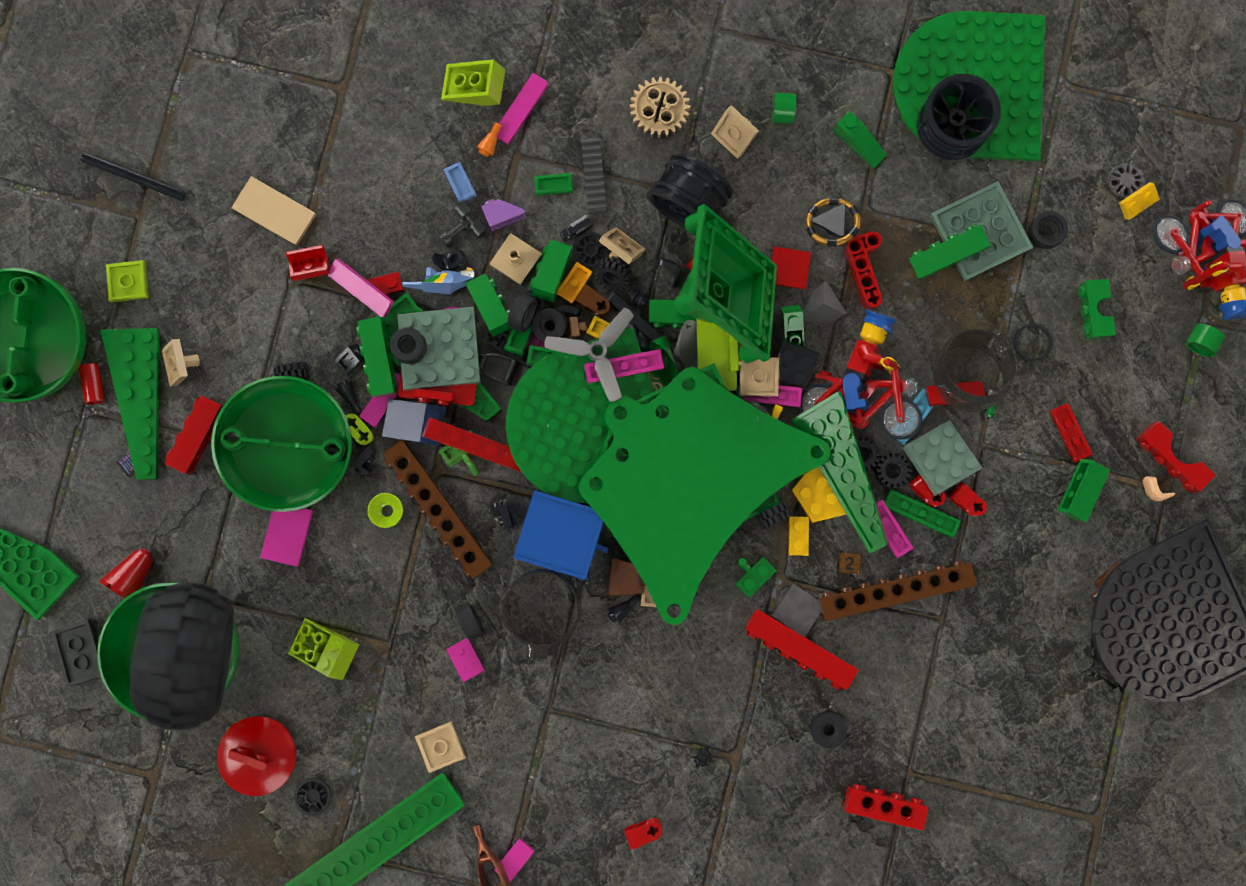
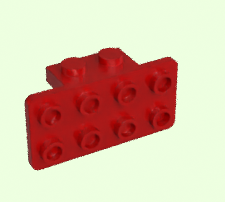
[398,367,477,406]

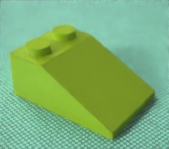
[441,60,505,106]

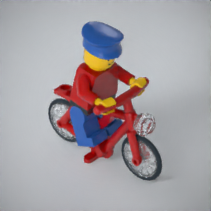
[1153,200,1246,320]
[800,309,922,440]

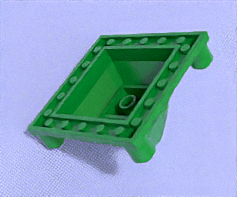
[675,204,777,363]

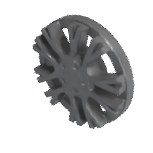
[1108,163,1145,199]

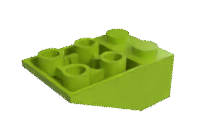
[288,618,359,680]

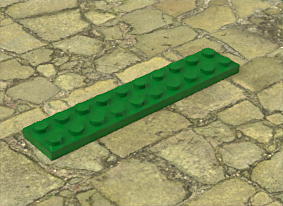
[283,772,465,886]

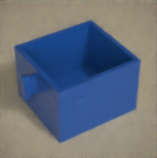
[513,491,609,580]

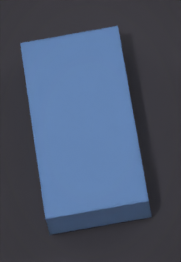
[443,162,477,203]

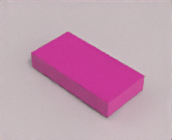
[494,838,535,882]

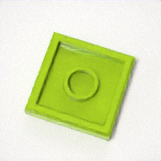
[106,260,149,303]

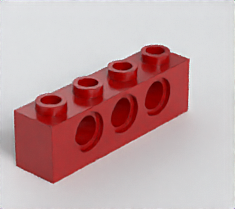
[843,784,928,831]

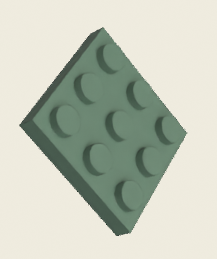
[903,420,982,496]

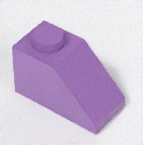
[481,199,526,231]

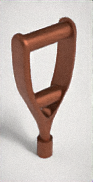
[472,825,511,886]

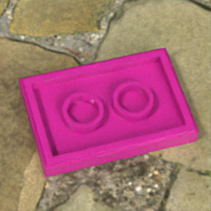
[260,508,313,567]

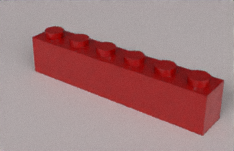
[422,418,522,473]
[744,608,859,691]

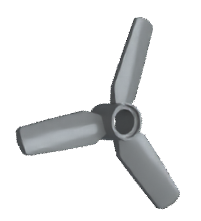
[545,308,633,402]

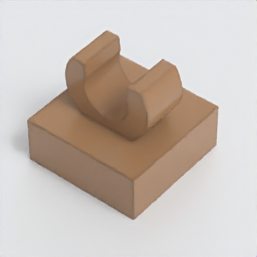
[566,317,587,339]

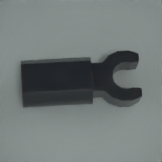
[560,215,592,241]

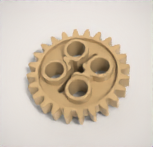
[630,77,690,138]

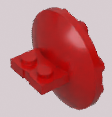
[217,716,297,796]

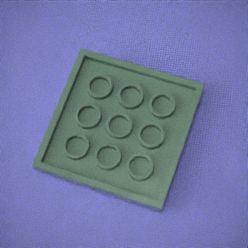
[930,181,1033,282]
[398,307,481,391]

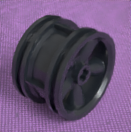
[916,74,1001,160]
[646,152,734,229]

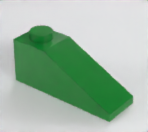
[833,111,887,169]

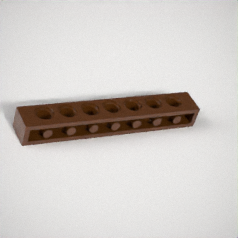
[383,440,494,579]
[817,560,977,621]

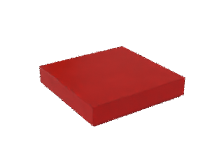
[771,246,811,290]

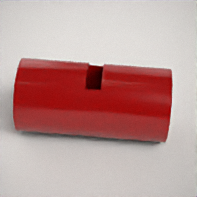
[78,363,105,405]

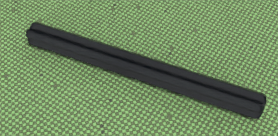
[80,152,186,201]

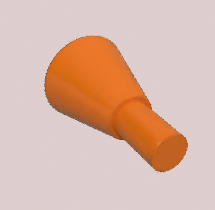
[477,122,502,158]

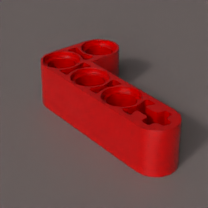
[844,231,882,311]

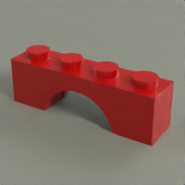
[1136,421,1216,493]

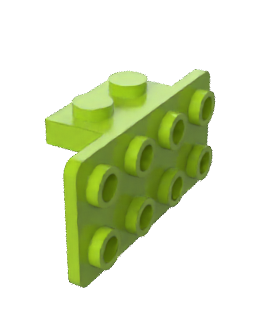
[696,319,742,391]

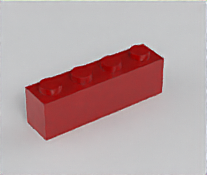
[165,395,223,475]

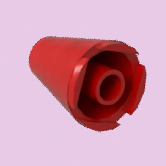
[99,548,153,599]

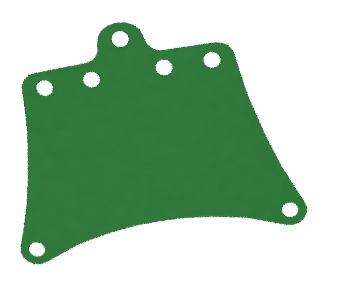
[578,367,831,625]

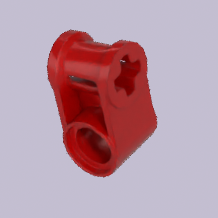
[909,474,946,508]
[948,482,987,517]
[623,818,662,849]

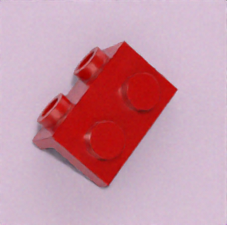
[286,245,329,281]

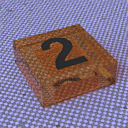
[839,553,861,574]

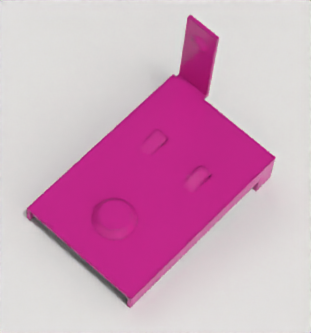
[446,638,486,683]

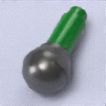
[985,388,999,418]

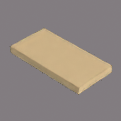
[231,176,317,246]

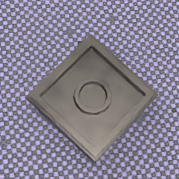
[771,583,821,637]

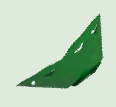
[650,336,677,386]

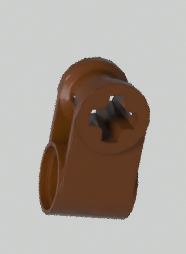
[574,285,611,318]

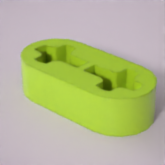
[346,414,374,446]

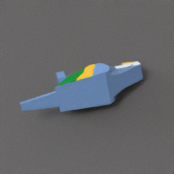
[402,267,474,295]

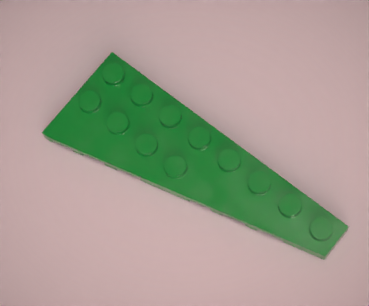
[101,328,160,480]
[792,391,888,554]

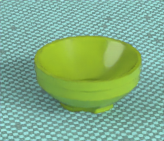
[368,493,403,528]

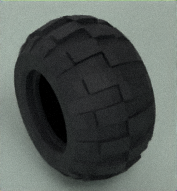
[130,582,234,731]

